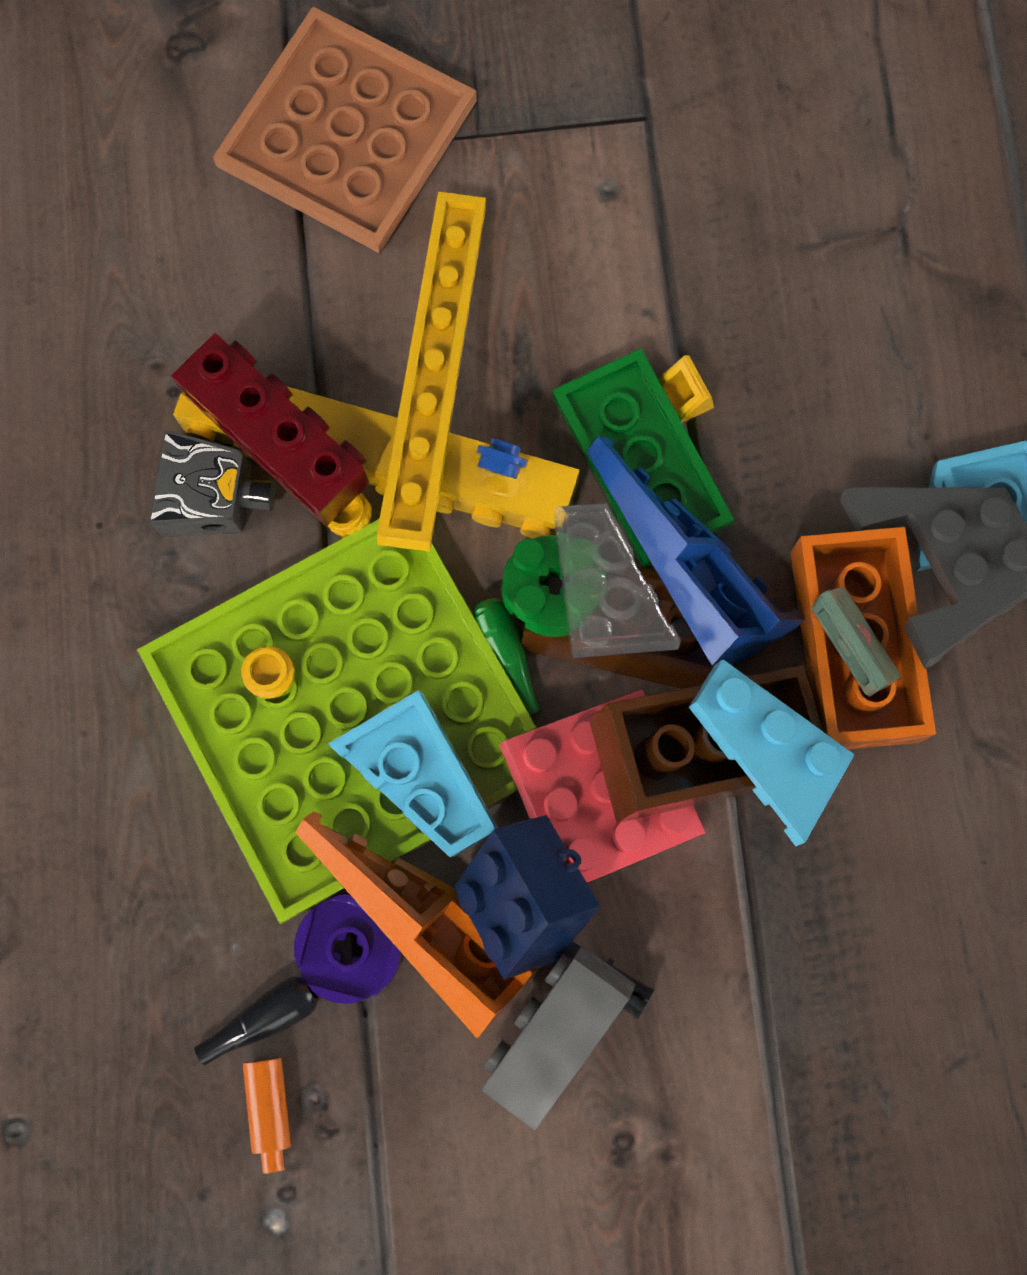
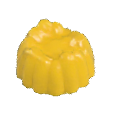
[327,493,372,538]

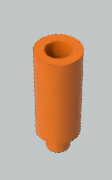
[242,1057,291,1173]

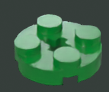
[501,535,606,637]

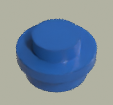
[476,438,528,479]

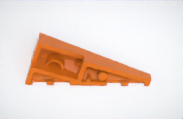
[296,811,541,1038]

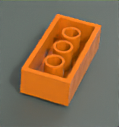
[790,527,936,750]

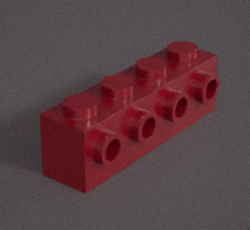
[171,333,369,527]

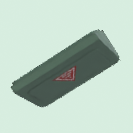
[811,588,901,697]

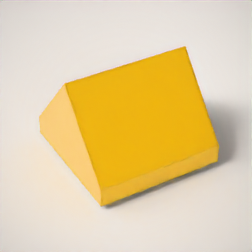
[658,355,714,423]

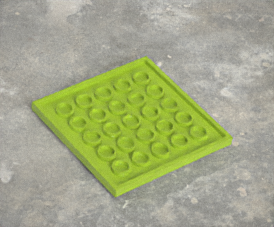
[137,518,537,924]

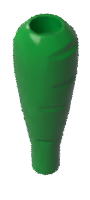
[472,597,542,717]

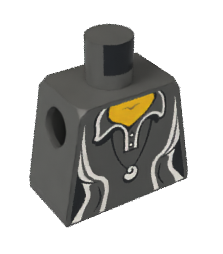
[149,430,276,537]

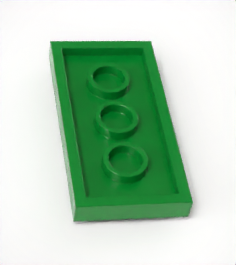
[552,348,734,568]

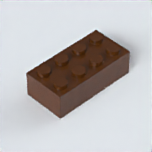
[589,665,824,823]

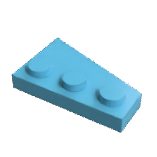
[689,659,855,846]
[328,690,498,857]

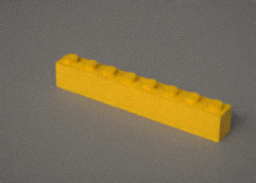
[173,386,579,539]

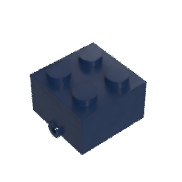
[454,815,601,980]

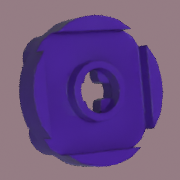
[294,894,402,1004]

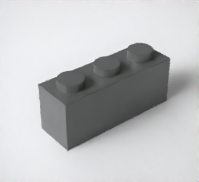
[481,945,636,1130]

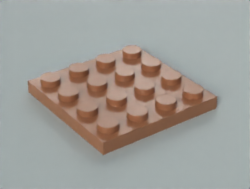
[213,6,477,254]

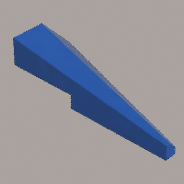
[586,436,804,666]

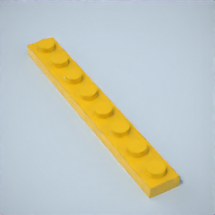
[377,191,486,552]

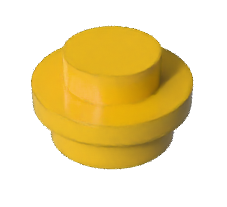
[241,646,295,699]

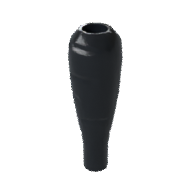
[194,976,318,1066]

